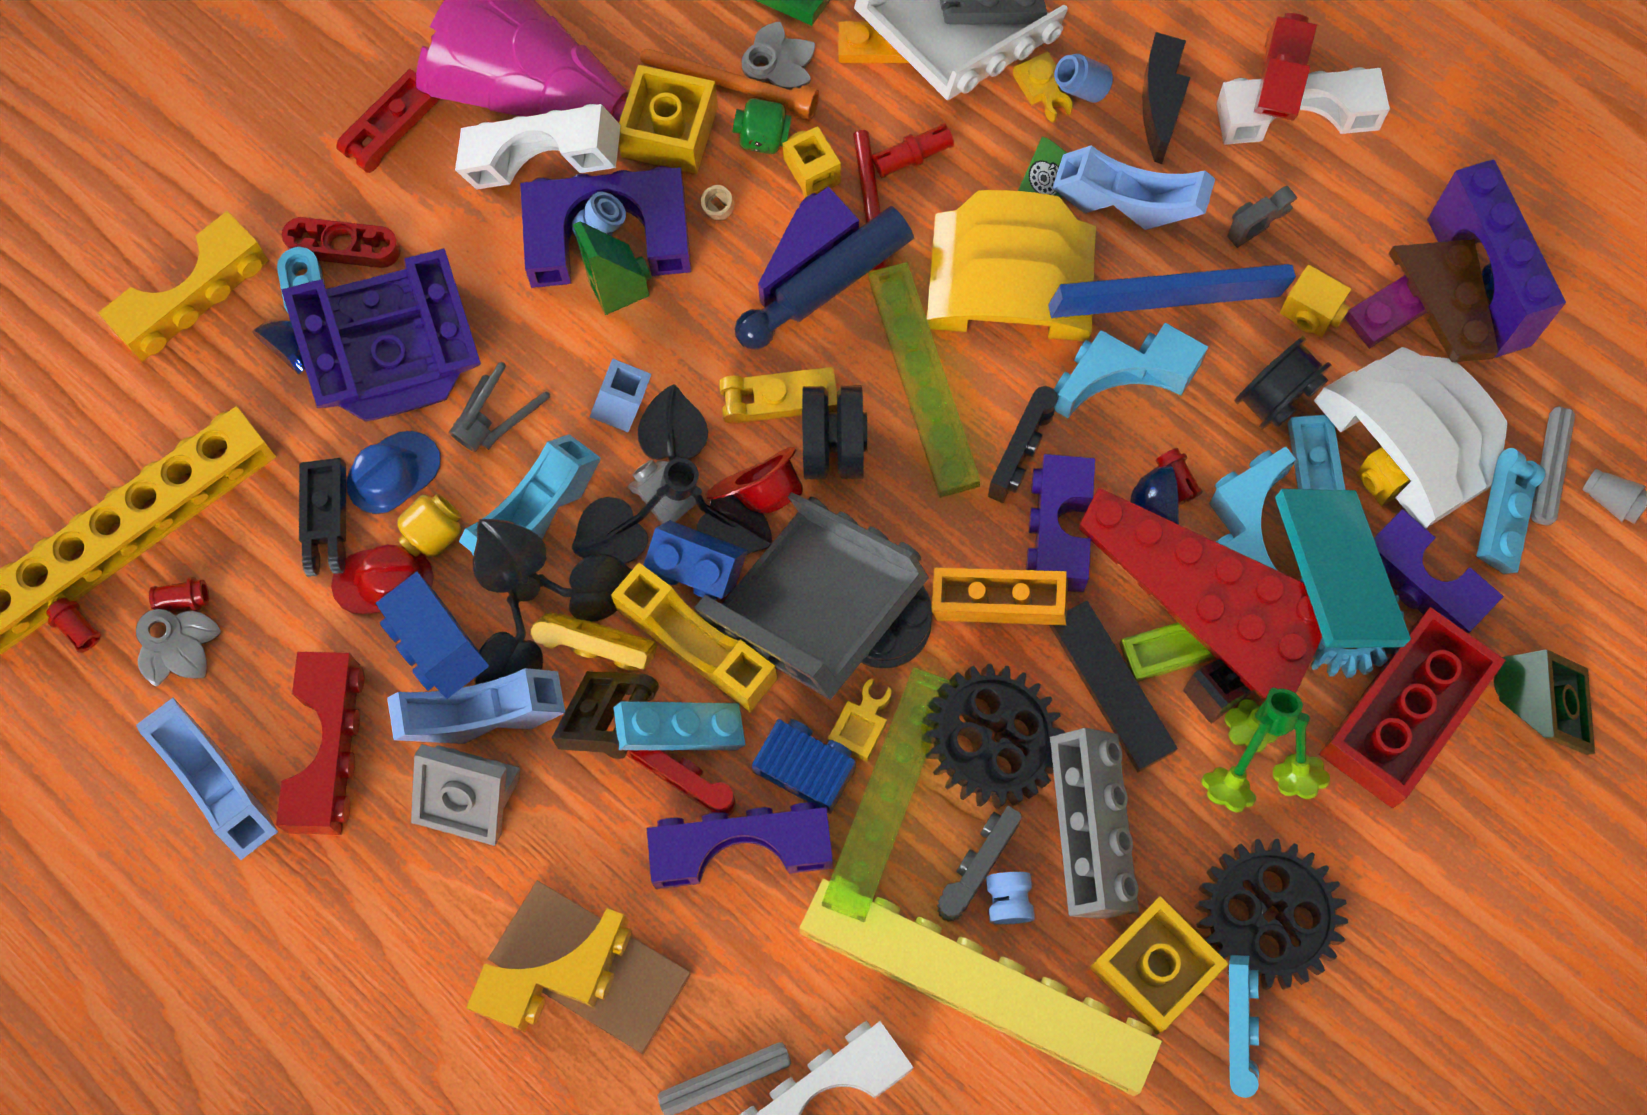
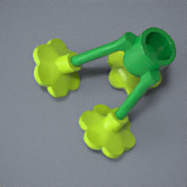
[1201,688,1330,812]

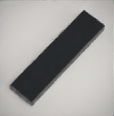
[1049,601,1178,772]

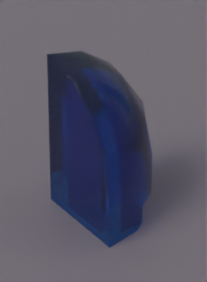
[252,320,305,374]
[1130,465,1179,525]

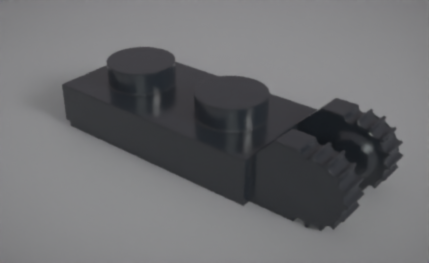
[299,458,346,577]

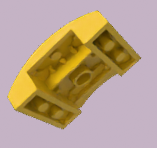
[926,190,1096,341]

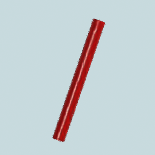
[853,130,890,278]

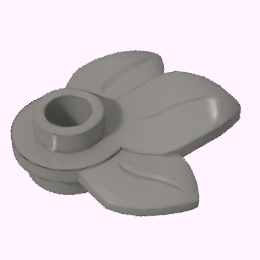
[741,22,815,90]
[136,609,221,686]

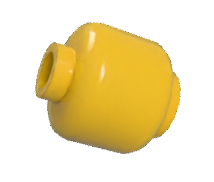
[397,494,462,557]

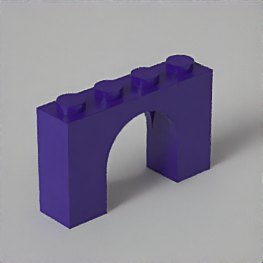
[1427,159,1566,358]
[520,166,691,288]

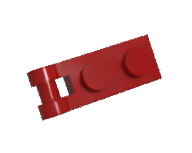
[336,68,441,173]
[626,750,736,816]

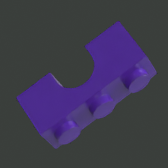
[1026,454,1095,592]
[1374,509,1504,633]

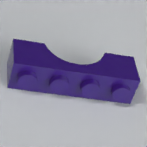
[647,802,833,889]

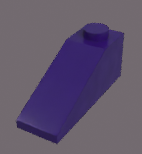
[758,186,859,307]

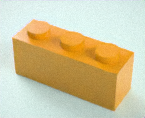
[932,567,1068,625]

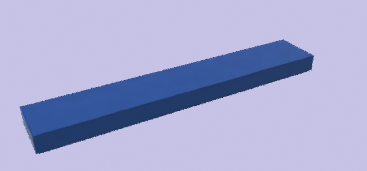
[1048,264,1296,318]

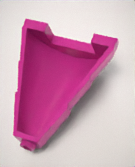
[416,0,629,123]

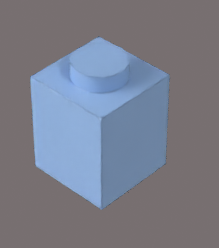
[589,358,651,432]

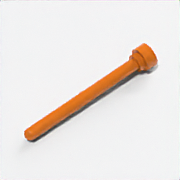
[640,49,819,120]

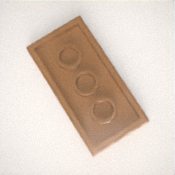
[488,880,691,1055]

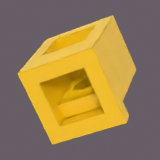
[783,126,841,198]

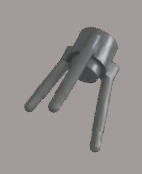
[449,362,550,452]

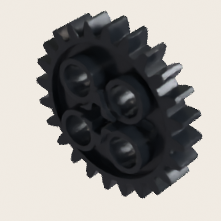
[921,664,1065,808]
[1195,839,1348,990]

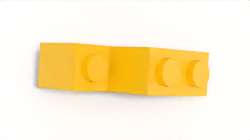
[466,908,632,1032]

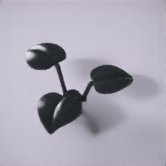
[572,384,772,564]
[473,519,633,685]

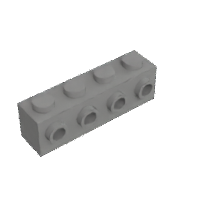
[1050,728,1139,919]

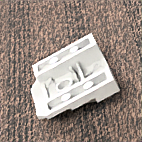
[1314,347,1507,529]

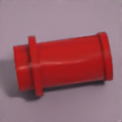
[1155,448,1203,505]
[149,577,209,611]
[46,597,101,653]

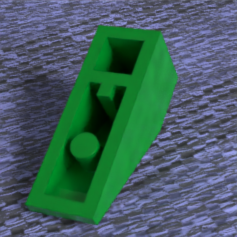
[573,221,652,315]

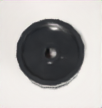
[802,385,867,479]

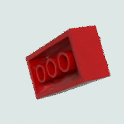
[1318,607,1506,809]

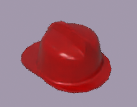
[706,446,803,513]
[331,544,434,614]

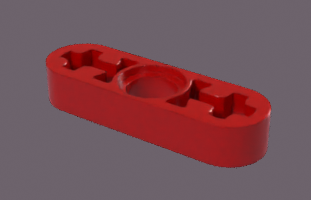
[281,217,401,268]

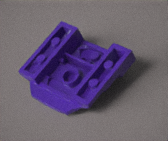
[281,248,481,422]

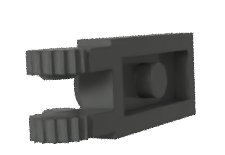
[937,806,1022,922]

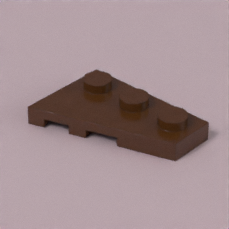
[1389,239,1498,362]

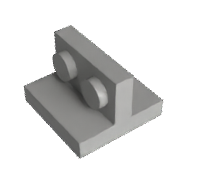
[411,744,520,846]

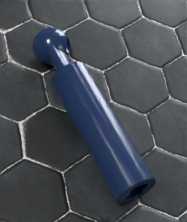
[734,206,914,350]

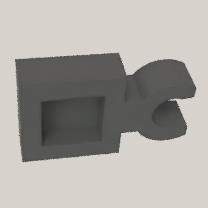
[1227,186,1297,248]

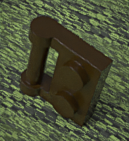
[552,671,660,759]

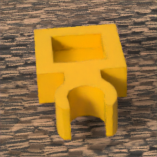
[1013,51,1073,123]
[828,679,892,762]

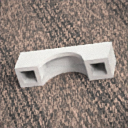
[1216,67,1390,145]
[455,104,621,190]
[740,1021,914,1115]

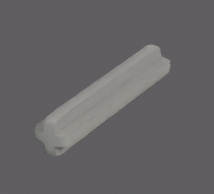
[1531,407,1575,526]
[657,1042,791,1115]

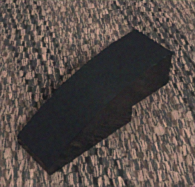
[1142,32,1190,164]

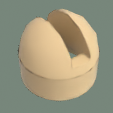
[701,185,735,220]

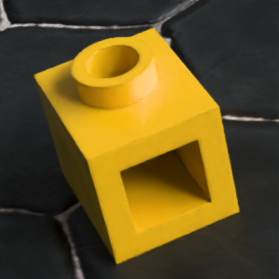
[1279,264,1351,338]
[1356,447,1411,507]

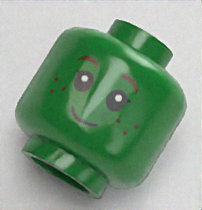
[732,98,792,154]

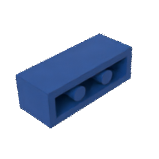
[376,571,489,699]

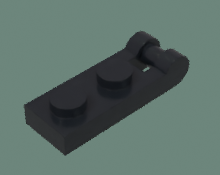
[988,386,1058,503]

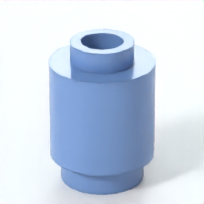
[1054,54,1113,103]

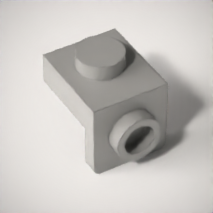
[627,460,697,524]

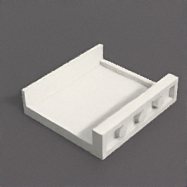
[854,0,1068,101]

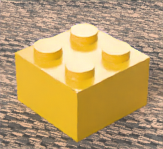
[618,65,718,174]
[1089,896,1229,1035]

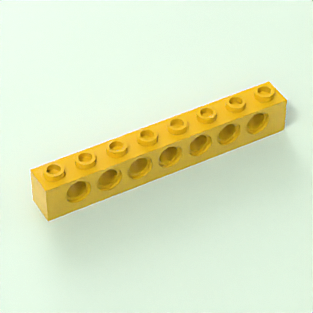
[0,406,276,655]

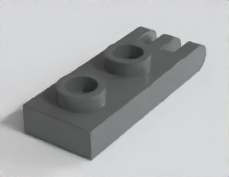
[940,0,1048,24]

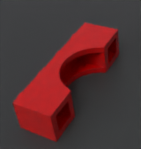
[276,652,364,835]

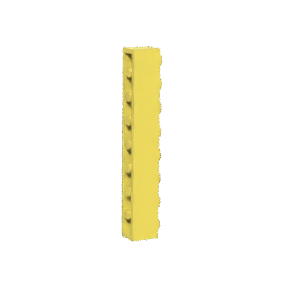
[799,877,1162,1096]

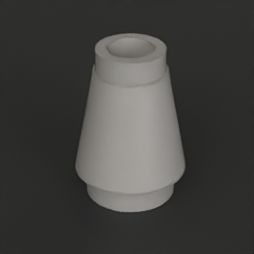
[1582,468,1647,524]

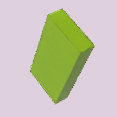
[1119,622,1216,682]

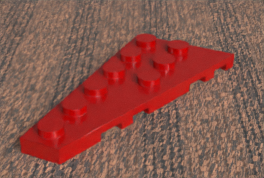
[1079,487,1322,701]

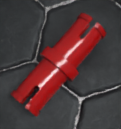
[872,123,954,178]

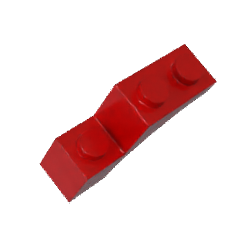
[1254,13,1317,121]

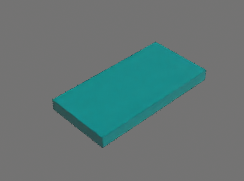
[1275,489,1411,648]

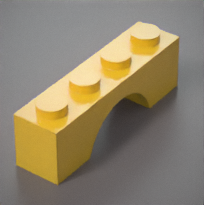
[98,211,269,362]
[611,562,777,713]

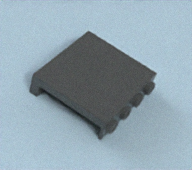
[694,492,929,700]

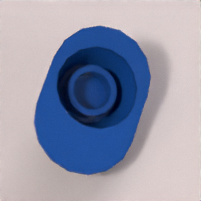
[347,431,440,514]

